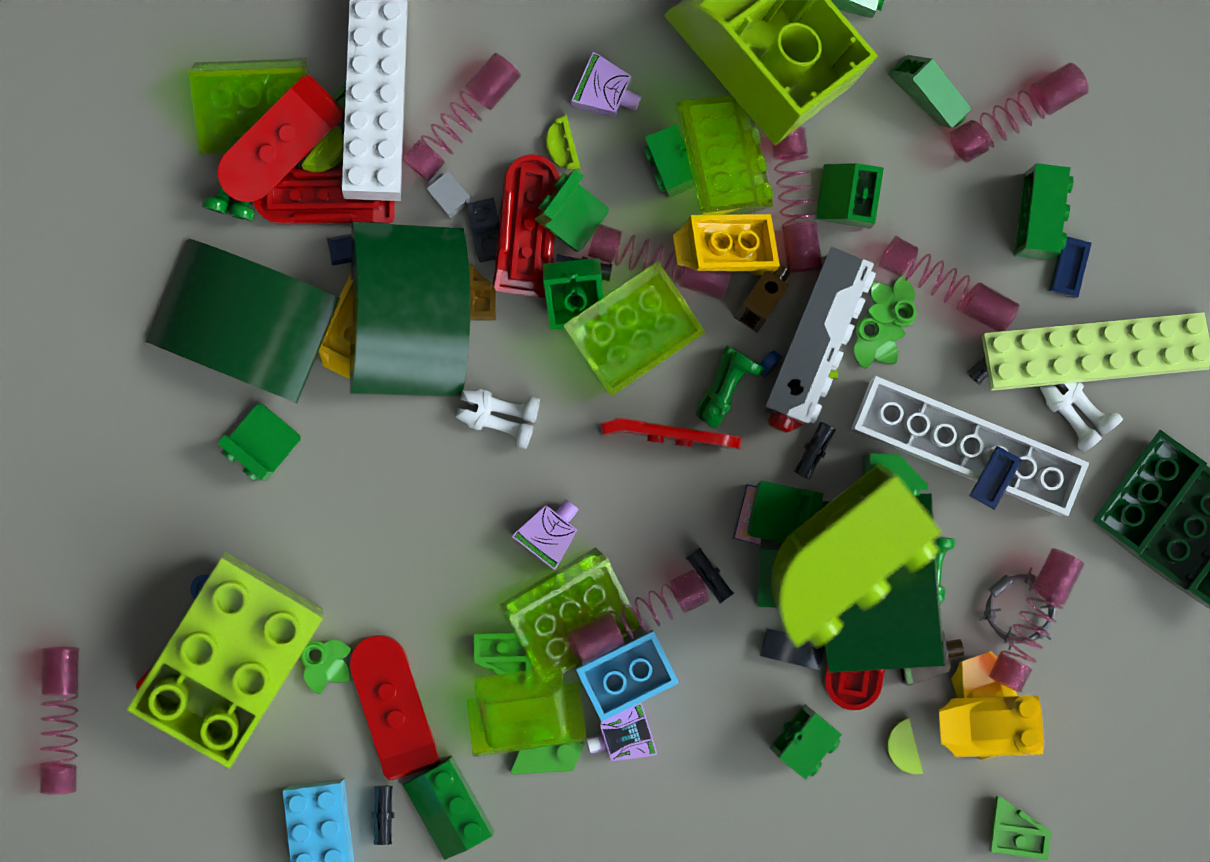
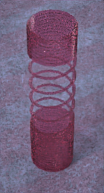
[403,53,521,181]
[949,62,1089,163]
[770,127,823,273]
[588,223,732,300]
[879,235,1020,332]
[988,548,1085,692]
[567,569,709,665]
[39,647,80,794]

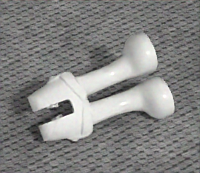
[1040,382,1123,453]
[455,389,540,449]

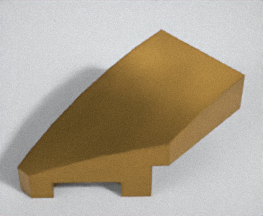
[469,264,496,320]

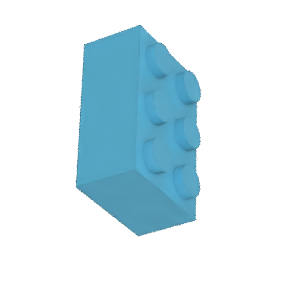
[576,629,679,722]
[283,779,354,862]

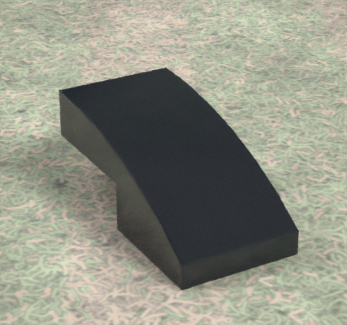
[466,197,499,263]
[760,628,825,670]

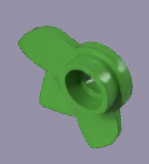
[868,275,917,327]
[853,316,906,369]
[300,640,351,694]

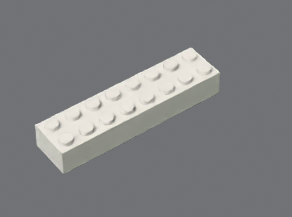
[342,0,408,201]
[850,376,1089,516]

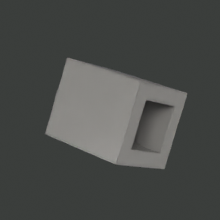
[427,171,472,219]

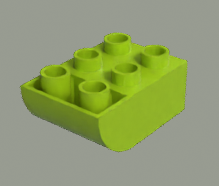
[664,0,878,145]
[771,463,942,647]
[127,551,323,769]

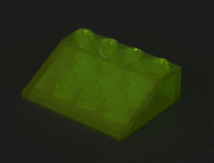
[189,58,312,154]
[676,95,774,215]
[563,261,706,396]
[498,547,641,685]

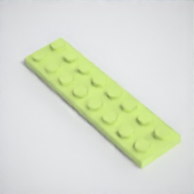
[982,312,1210,391]

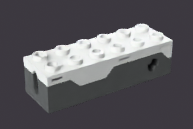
[764,247,876,433]

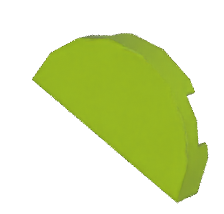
[546,114,581,171]
[302,126,344,172]
[887,717,923,774]

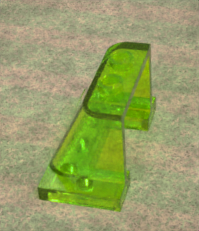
[466,666,587,757]

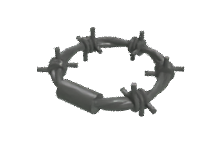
[979,567,1062,651]

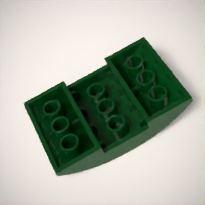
[350,222,470,397]
[146,238,340,403]
[1092,430,1210,609]
[823,493,945,673]

